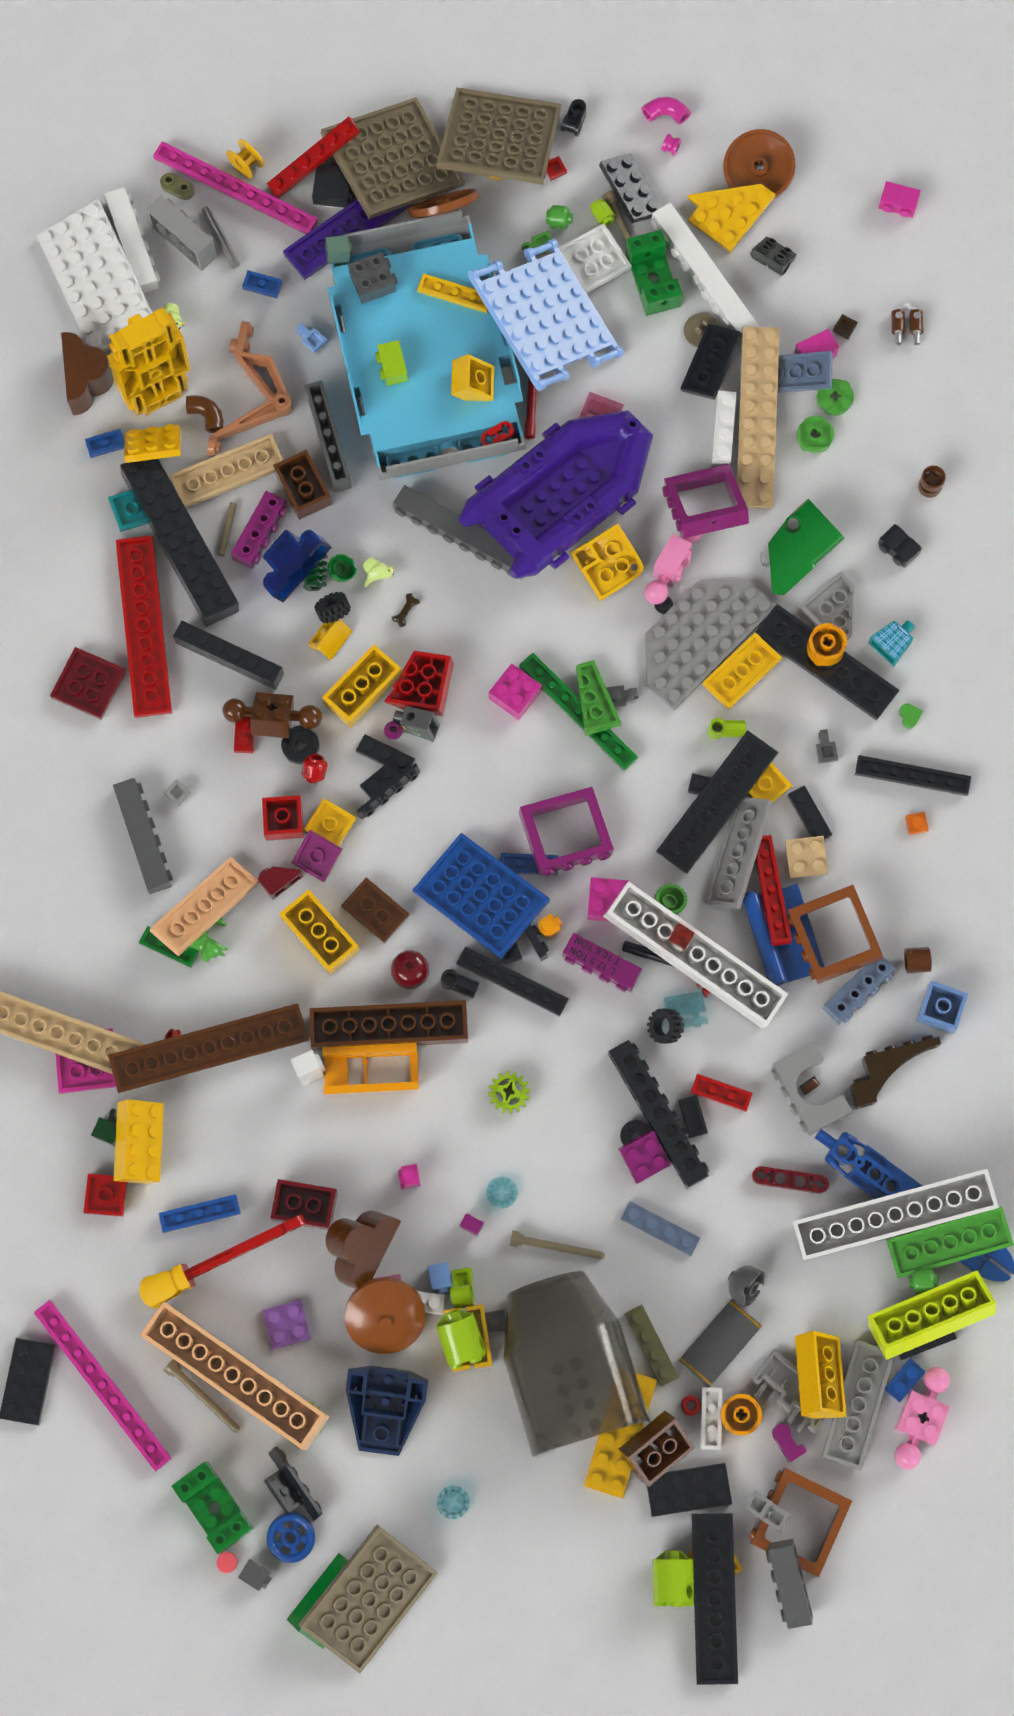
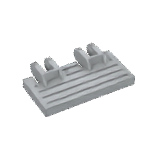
[750,1349,825,1434]

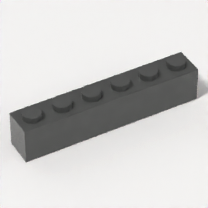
[304,380,352,493]
[113,778,173,894]

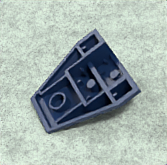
[346,1365,428,1456]

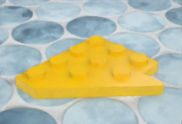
[687,184,775,253]

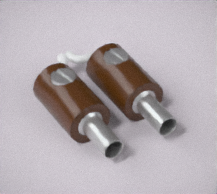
[891,303,924,345]

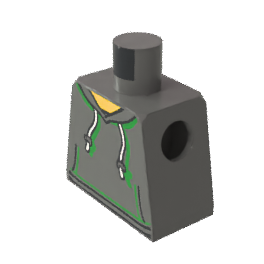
[393,706,440,742]

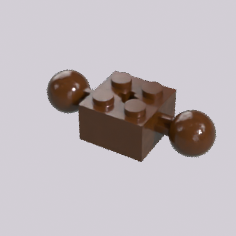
[222,692,322,738]

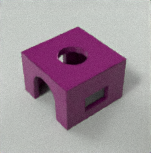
[460,1213,484,1237]

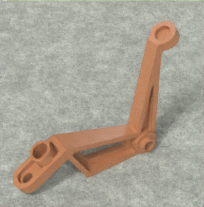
[207,321,293,456]

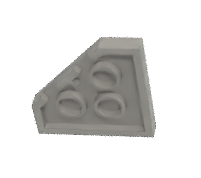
[799,572,854,640]

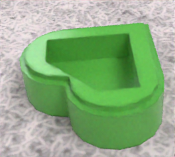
[899,703,923,729]

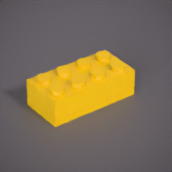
[322,644,402,728]
[279,889,360,976]
[114,1099,164,1184]

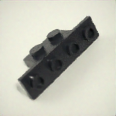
[357,762,420,819]
[264,1446,323,1521]

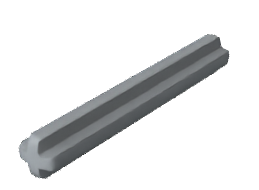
[202,205,240,268]

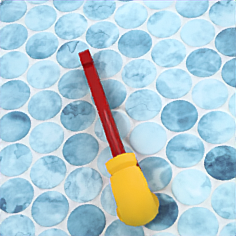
[139,1214,306,1309]

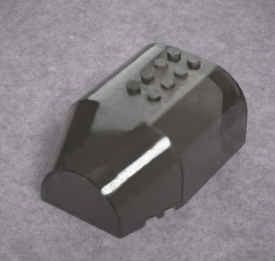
[503,1271,651,1458]

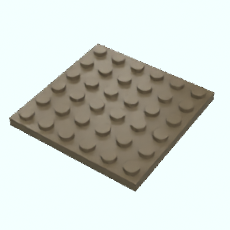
[437,87,561,185]
[320,97,465,219]

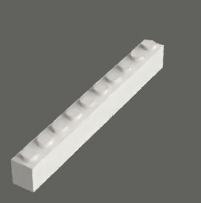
[651,203,760,351]

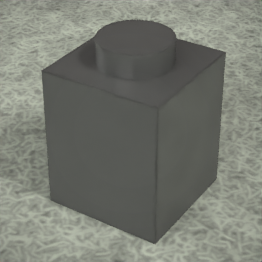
[238,1559,272,1591]

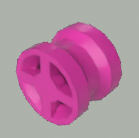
[661,134,682,156]

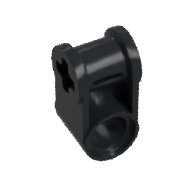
[560,99,586,137]

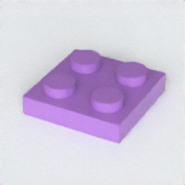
[262,1300,311,1350]

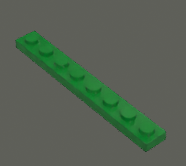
[519,653,638,771]

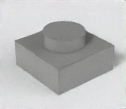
[164,779,191,807]

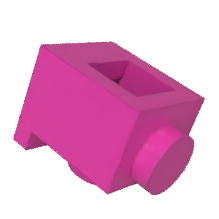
[398,1164,421,1190]

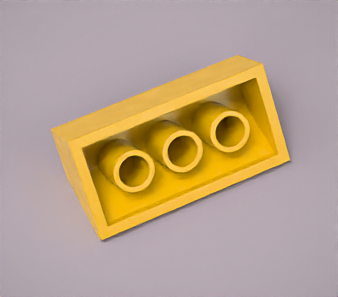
[795,1331,847,1419]

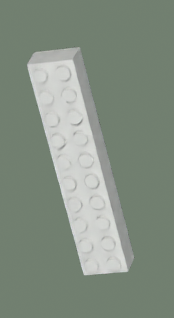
[603,881,788,1028]
[793,1169,999,1260]

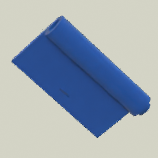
[743,883,824,986]

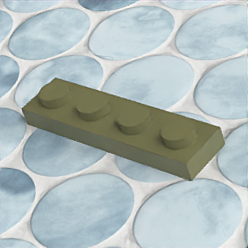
[624,1305,679,1386]

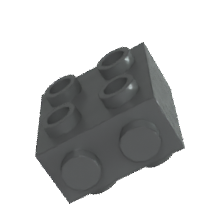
[348,252,398,304]

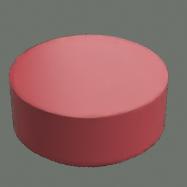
[217,1552,238,1573]

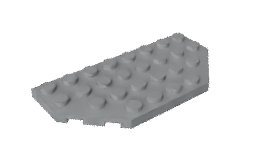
[645,581,776,711]

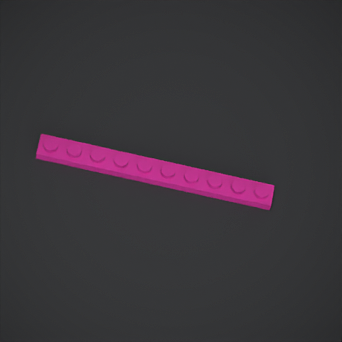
[153,141,318,234]
[34,1300,172,1472]

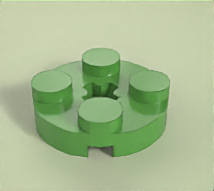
[816,379,854,416]
[797,416,834,453]

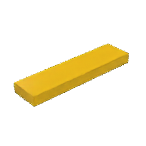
[417,273,488,313]

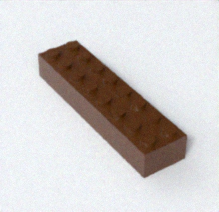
[309,1000,468,1051]

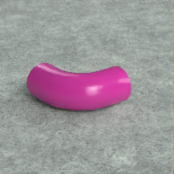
[641,96,691,125]

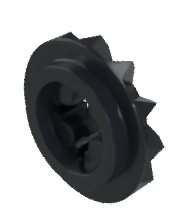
[620,1120,650,1145]

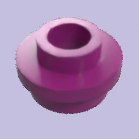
[384,721,403,740]

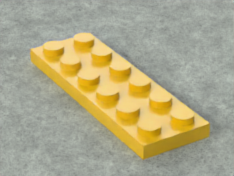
[584,1368,657,1499]

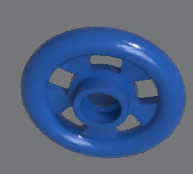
[266,1513,315,1563]

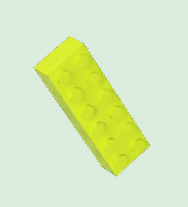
[868,1270,996,1360]

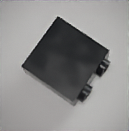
[312,164,354,209]

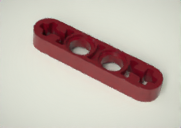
[752,1166,829,1194]

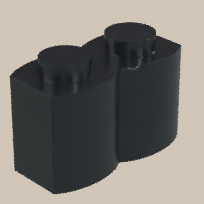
[878,524,922,568]

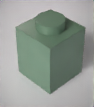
[325,236,353,264]

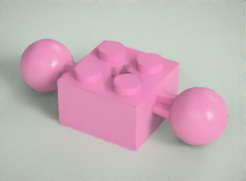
[644,531,703,604]
[894,1367,950,1469]

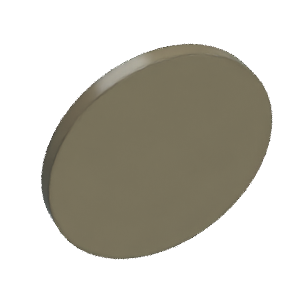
[684,313,719,347]

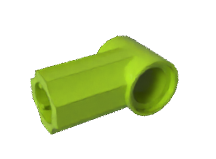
[707,718,746,740]

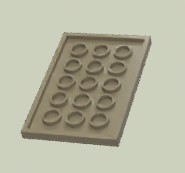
[298,1524,438,1673]

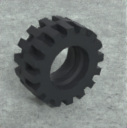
[314,592,351,623]
[647,1008,684,1044]

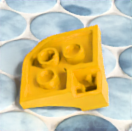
[570,523,644,601]

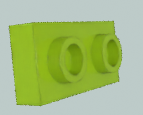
[450,1267,475,1309]

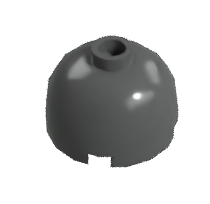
[728,1266,766,1307]

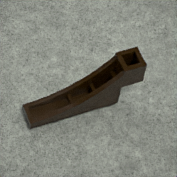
[849,1035,941,1109]

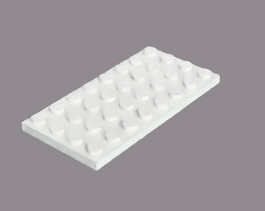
[37,199,153,352]

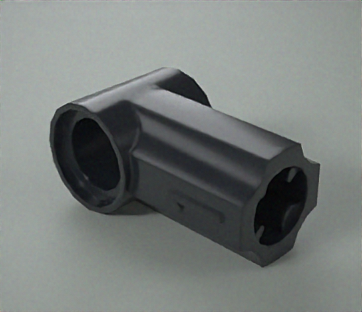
[440,969,480,999]

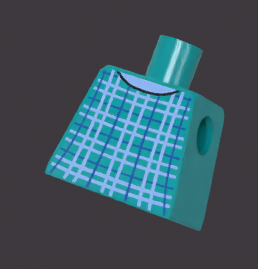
[868,620,915,667]

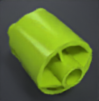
[435,1309,486,1370]
[652,1550,694,1607]

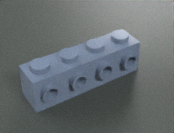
[822,956,896,1025]

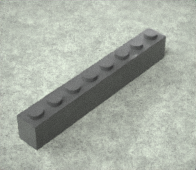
[393,485,522,580]

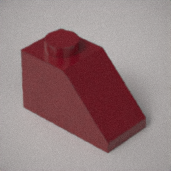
[257,866,303,900]

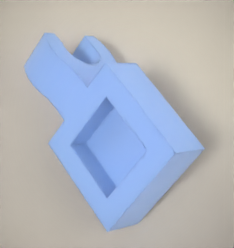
[296,323,327,354]

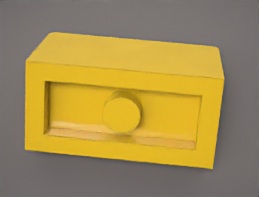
[308,619,352,660]

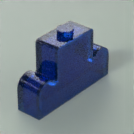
[263,530,332,603]

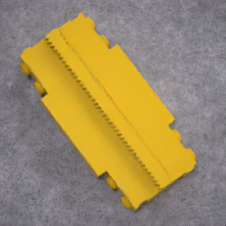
[107,307,191,416]

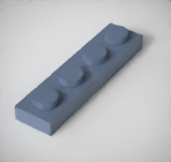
[620,1201,700,1256]

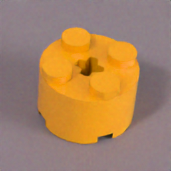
[807,623,847,666]
[720,1394,762,1436]

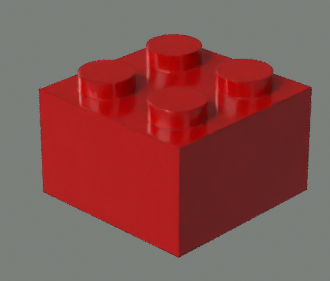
[262,795,304,841]

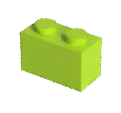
[375,340,408,386]

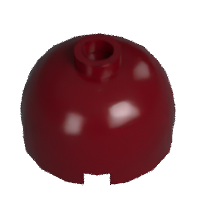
[391,950,429,989]

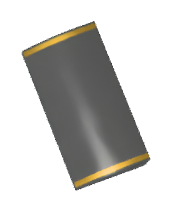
[679,1300,762,1387]

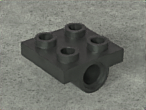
[750,236,797,276]

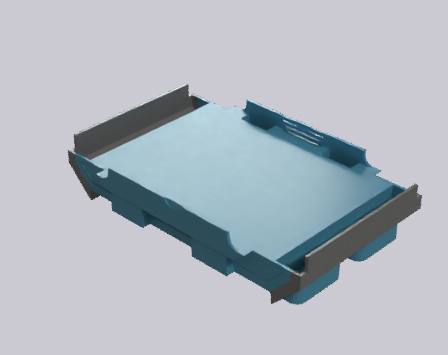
[327,210,525,480]

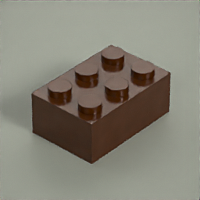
[273,450,332,520]
[619,1411,695,1487]

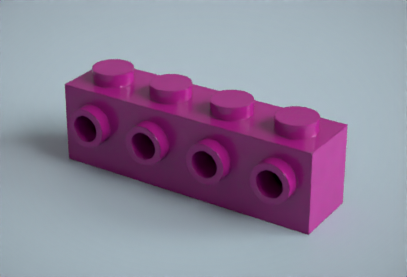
[231,491,288,569]

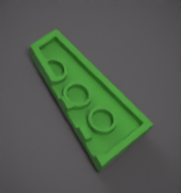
[576,660,621,736]

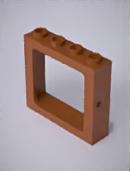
[787,885,883,984]
[749,1468,852,1577]

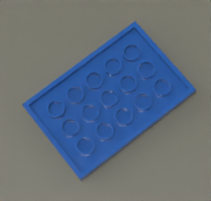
[412,833,550,959]

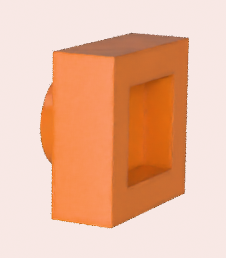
[905,812,929,835]

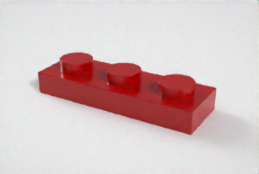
[690,1074,753,1112]

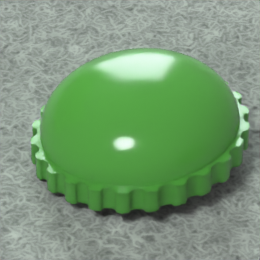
[654,884,688,914]

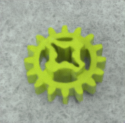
[488,1071,530,1114]

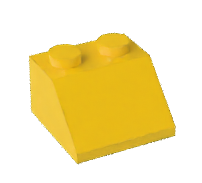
[451,354,494,401]

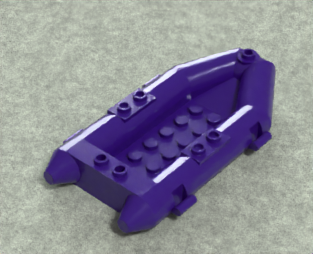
[459,410,653,579]

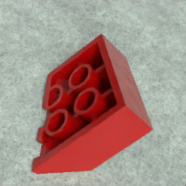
[384,651,454,716]

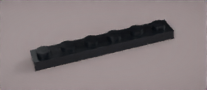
[854,755,971,796]
[456,946,569,1017]

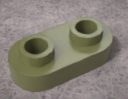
[160,173,194,200]

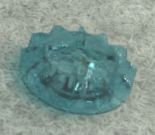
[486,1176,518,1208]
[437,1486,470,1519]

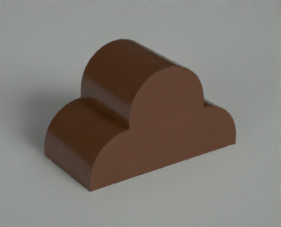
[61,332,114,415]
[325,1210,401,1290]

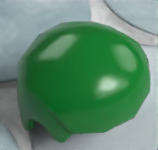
[327,554,357,582]

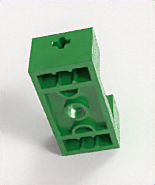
[625,230,683,316]
[171,1461,254,1555]

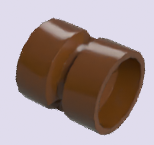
[918,465,946,498]

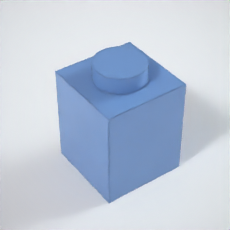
[428,1262,452,1294]

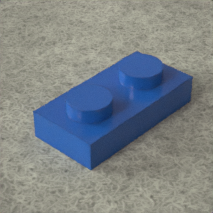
[242,270,283,298]
[85,429,124,458]
[885,1358,926,1403]

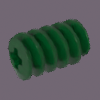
[303,549,328,591]

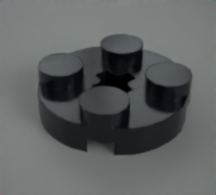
[281,726,320,764]

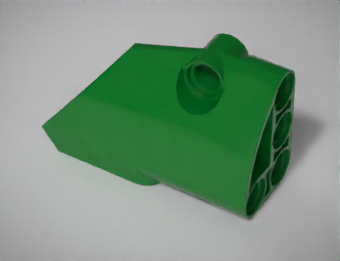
[768,499,845,595]

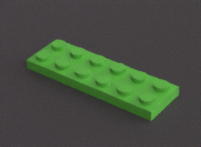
[886,1206,1014,1278]

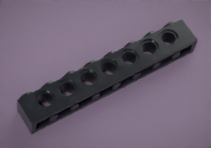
[608,1040,710,1190]

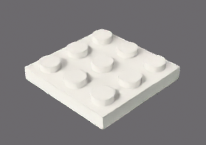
[559,223,632,294]

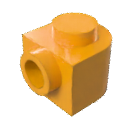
[538,913,562,939]

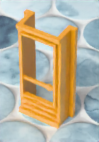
[322,1043,419,1095]

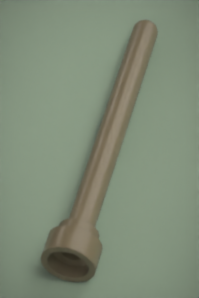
[602,190,632,242]
[510,1230,605,1259]
[163,1359,240,1432]

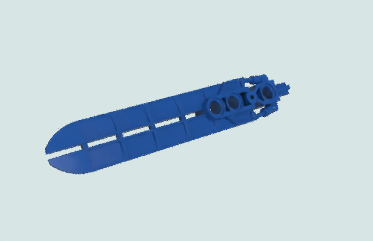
[814,1129,1014,1281]

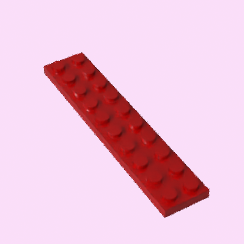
[115,535,173,718]

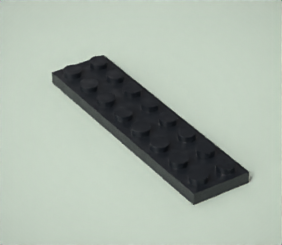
[755,604,899,721]
[656,730,778,874]
[691,1513,738,1685]

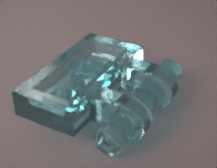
[663,991,708,1029]

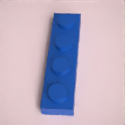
[159,1194,241,1233]

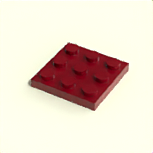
[50,647,126,720]

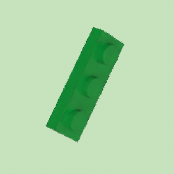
[139,926,200,968]

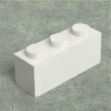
[290,1050,326,1087]

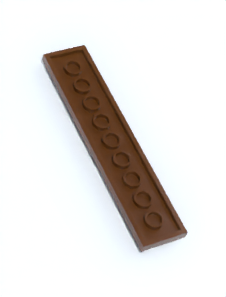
[108,1003,309,1094]

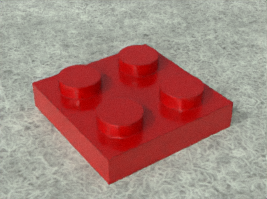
[83,1173,128,1217]

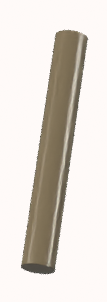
[218,502,237,556]

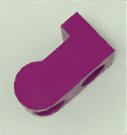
[772,1424,807,1462]

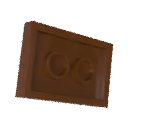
[341,877,410,944]

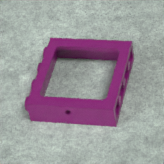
[662,464,749,538]
[519,787,614,876]

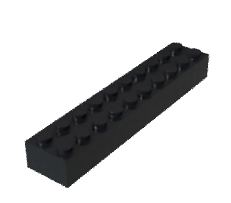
[120,459,239,627]

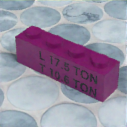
[562,932,642,992]

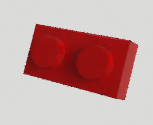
[234,717,254,753]

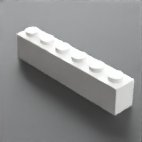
[104,187,161,293]

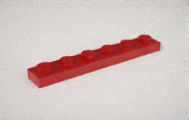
[267,116,360,199]
[755,835,792,946]

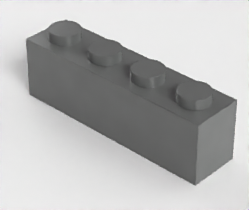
[766,1538,813,1629]

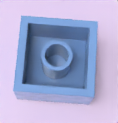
[916,981,968,1034]

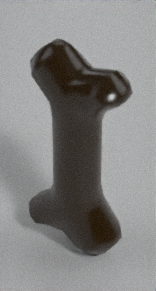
[392,593,420,627]

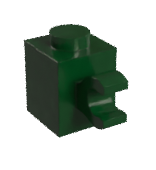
[91,1108,117,1147]

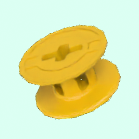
[226,139,264,179]

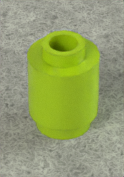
[590,199,615,227]

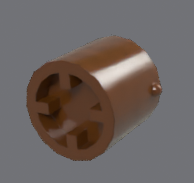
[904,947,932,974]

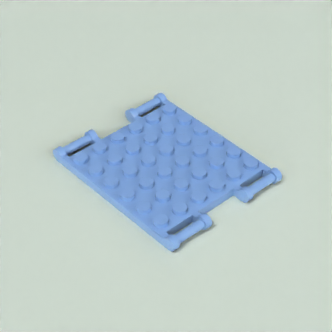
[468,239,624,391]

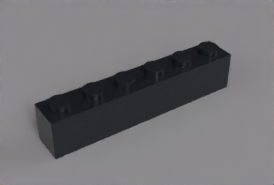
[173,620,284,690]

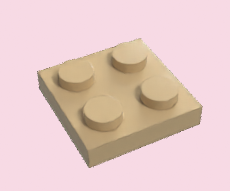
[785,836,828,878]

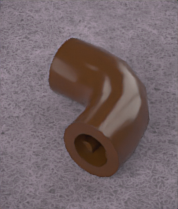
[186,395,224,433]

